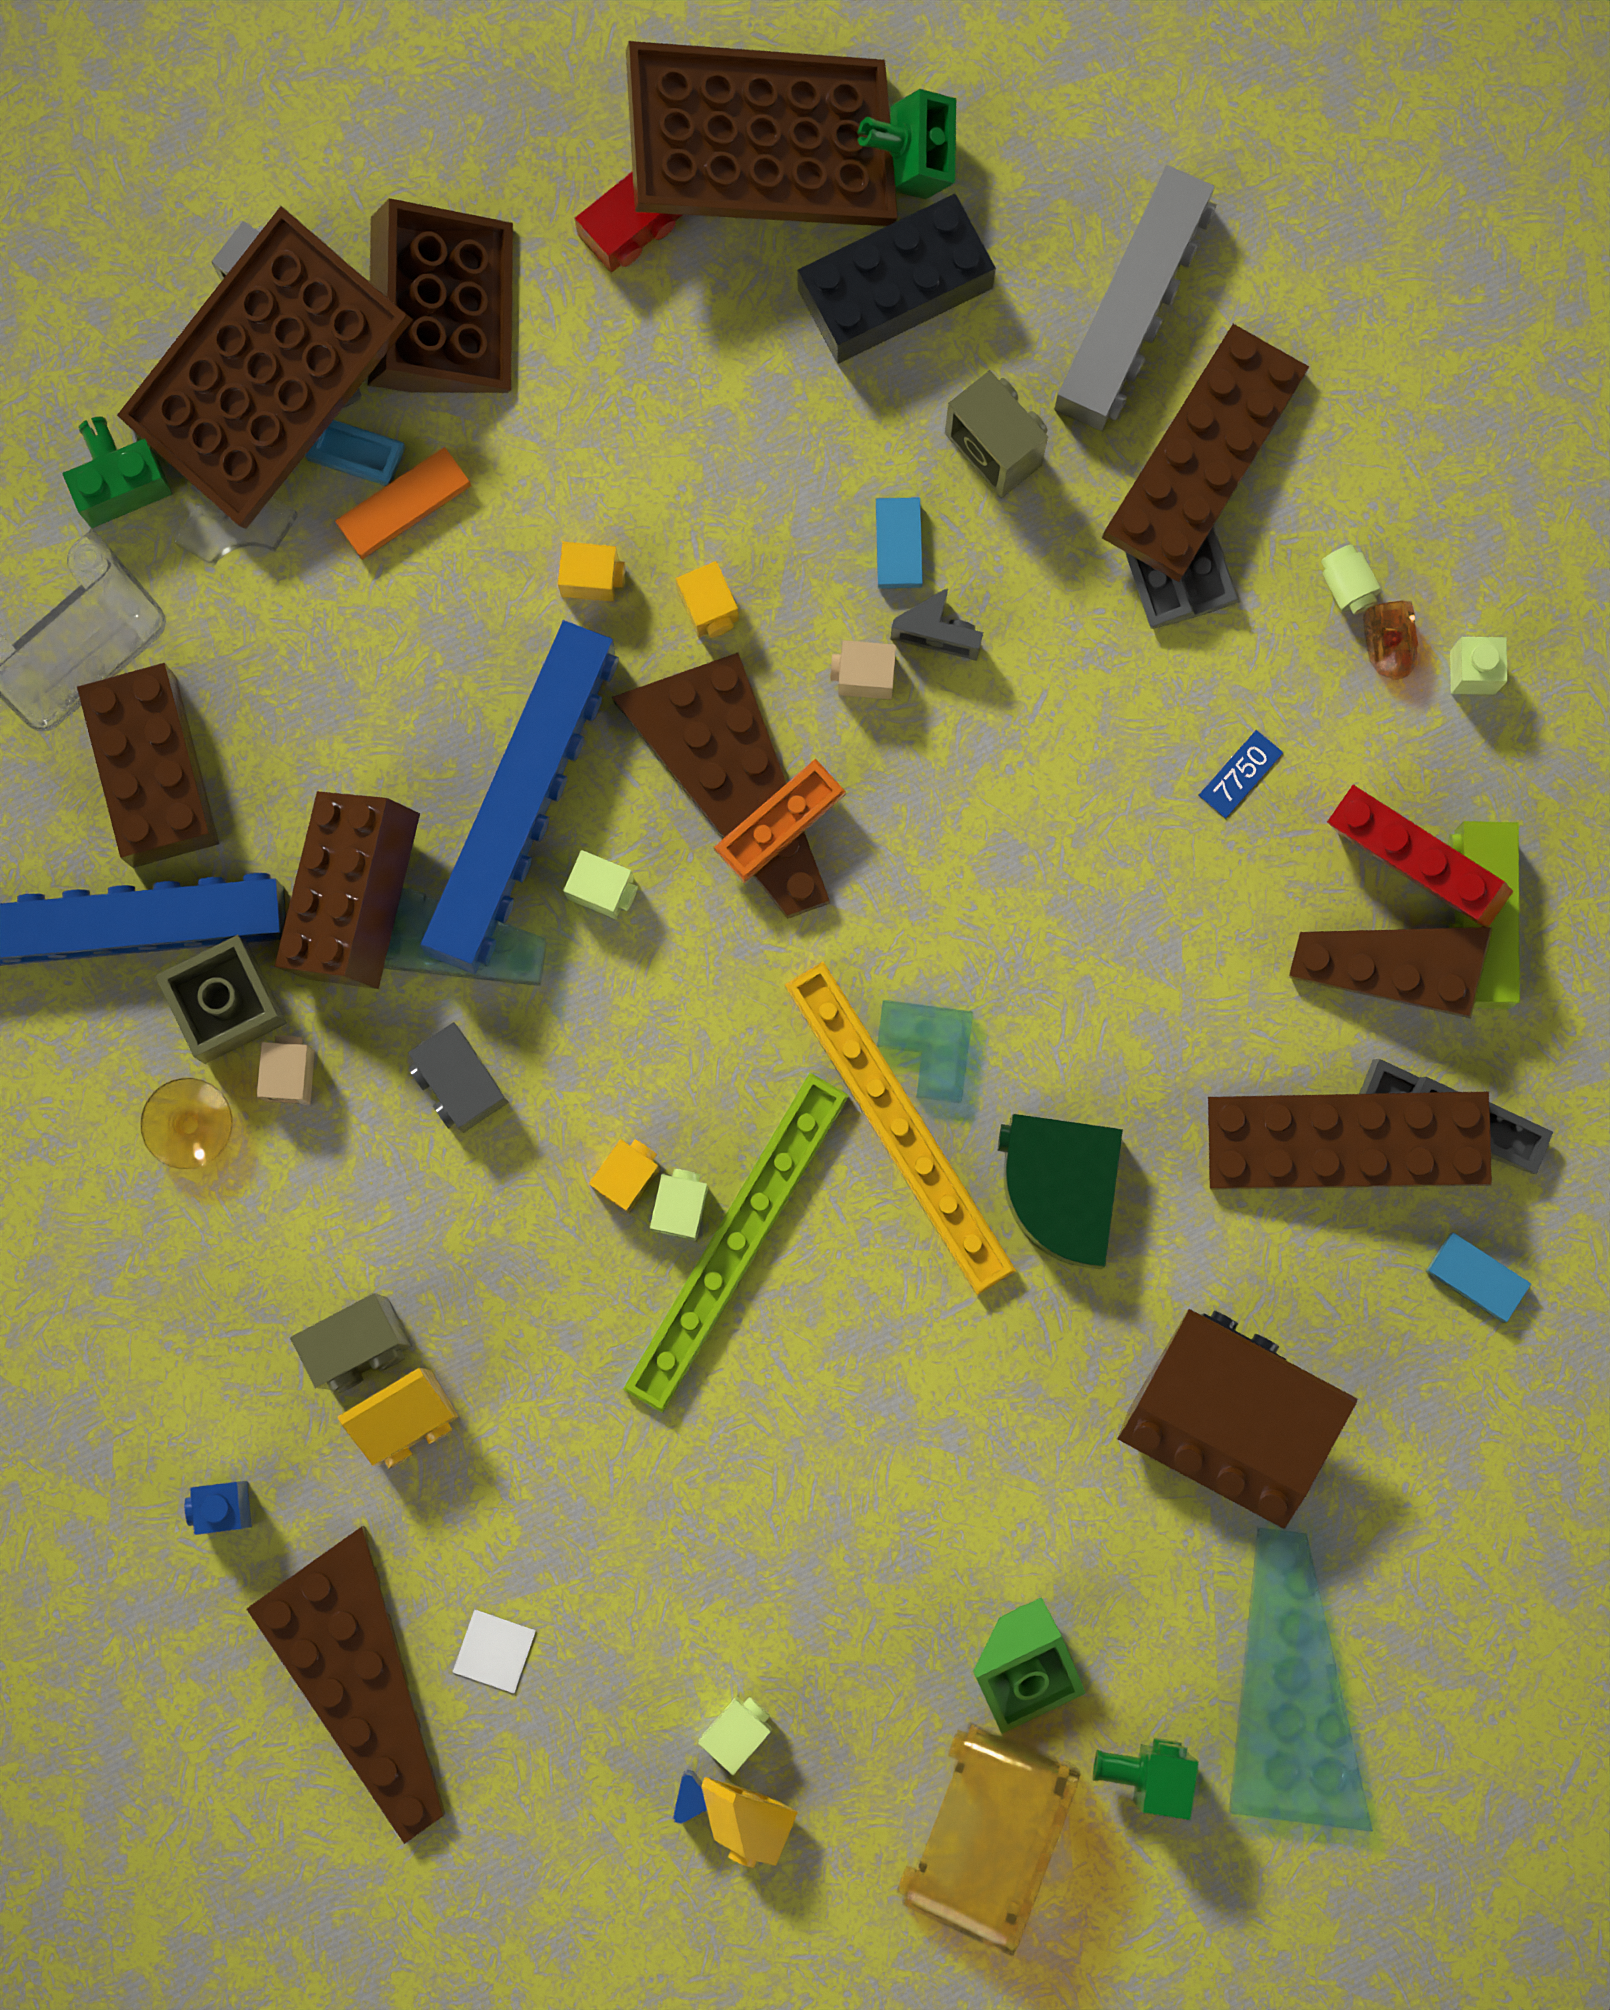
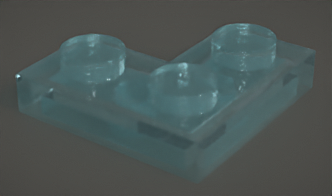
[877,1000,973,1103]

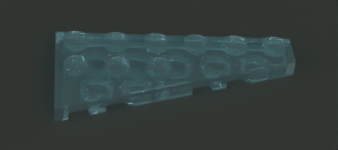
[1229,1527,1373,1832]

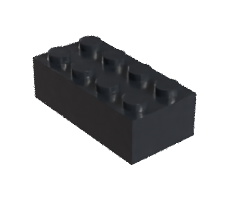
[797,193,996,364]

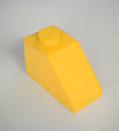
[701,1777,798,1868]

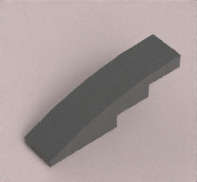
[1359,1059,1553,1174]

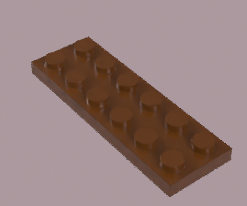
[1102,324,1309,582]
[1208,1091,1492,1190]

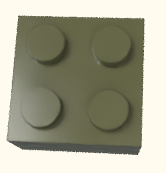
[945,370,1048,498]
[155,935,287,1064]
[290,1293,412,1393]

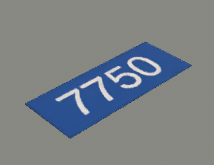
[1199,730,1283,818]

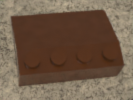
[368,198,513,393]
[1117,1309,1358,1529]

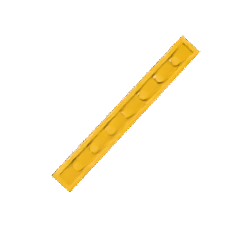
[785,961,1016,1295]

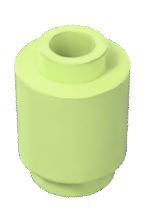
[1321,544,1382,615]

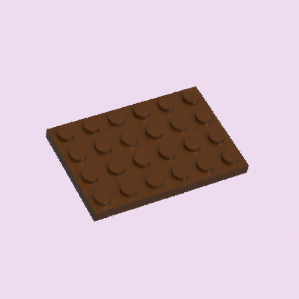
[626,41,898,227]
[117,206,413,529]

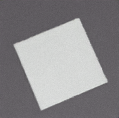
[453,1609,536,1694]

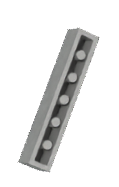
[1054,165,1217,431]

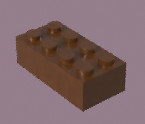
[77,663,219,868]
[274,791,420,989]

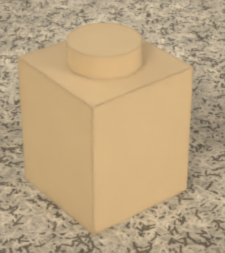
[830,640,896,699]
[257,1035,315,1105]

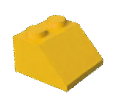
[337,1367,459,1469]

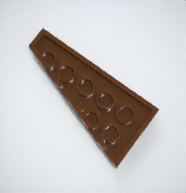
[612,653,830,919]

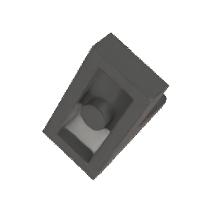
[891,589,983,661]

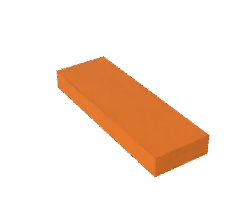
[335,447,471,560]
[714,759,846,883]

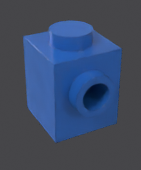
[184,1481,252,1535]

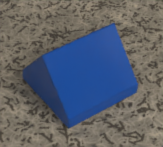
[673,1769,707,1824]

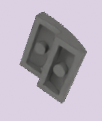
[1125,526,1240,629]

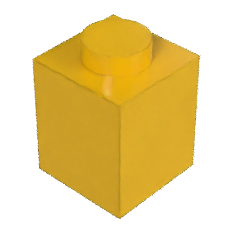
[558,541,626,602]
[675,561,739,638]
[589,1139,661,1214]

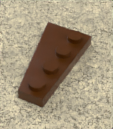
[1289,927,1493,1019]

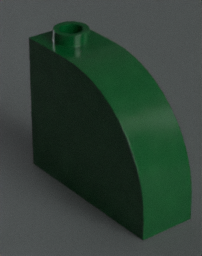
[997,1114,1123,1269]

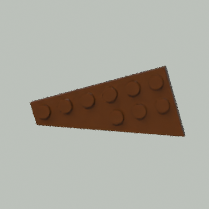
[246,1526,445,1844]

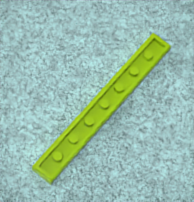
[623,1073,849,1413]

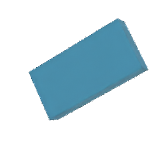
[305,420,405,486]
[876,497,922,589]
[1426,1232,1531,1323]

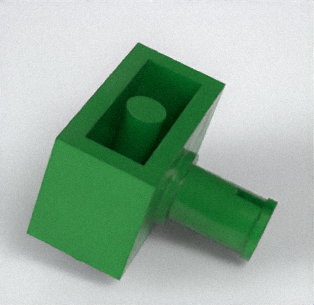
[858,89,956,199]
[62,416,173,529]
[1093,1738,1199,1820]

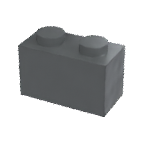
[408,1022,509,1133]

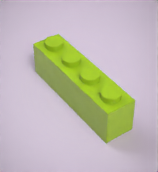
[1448,821,1520,1009]

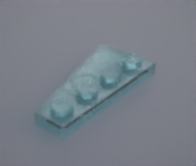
[384,888,547,986]

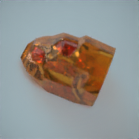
[1363,600,1418,680]

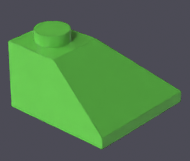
[973,1597,1086,1734]

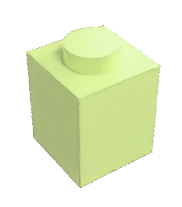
[1450,637,1507,695]
[563,850,638,920]
[650,1169,709,1241]
[698,1696,772,1775]

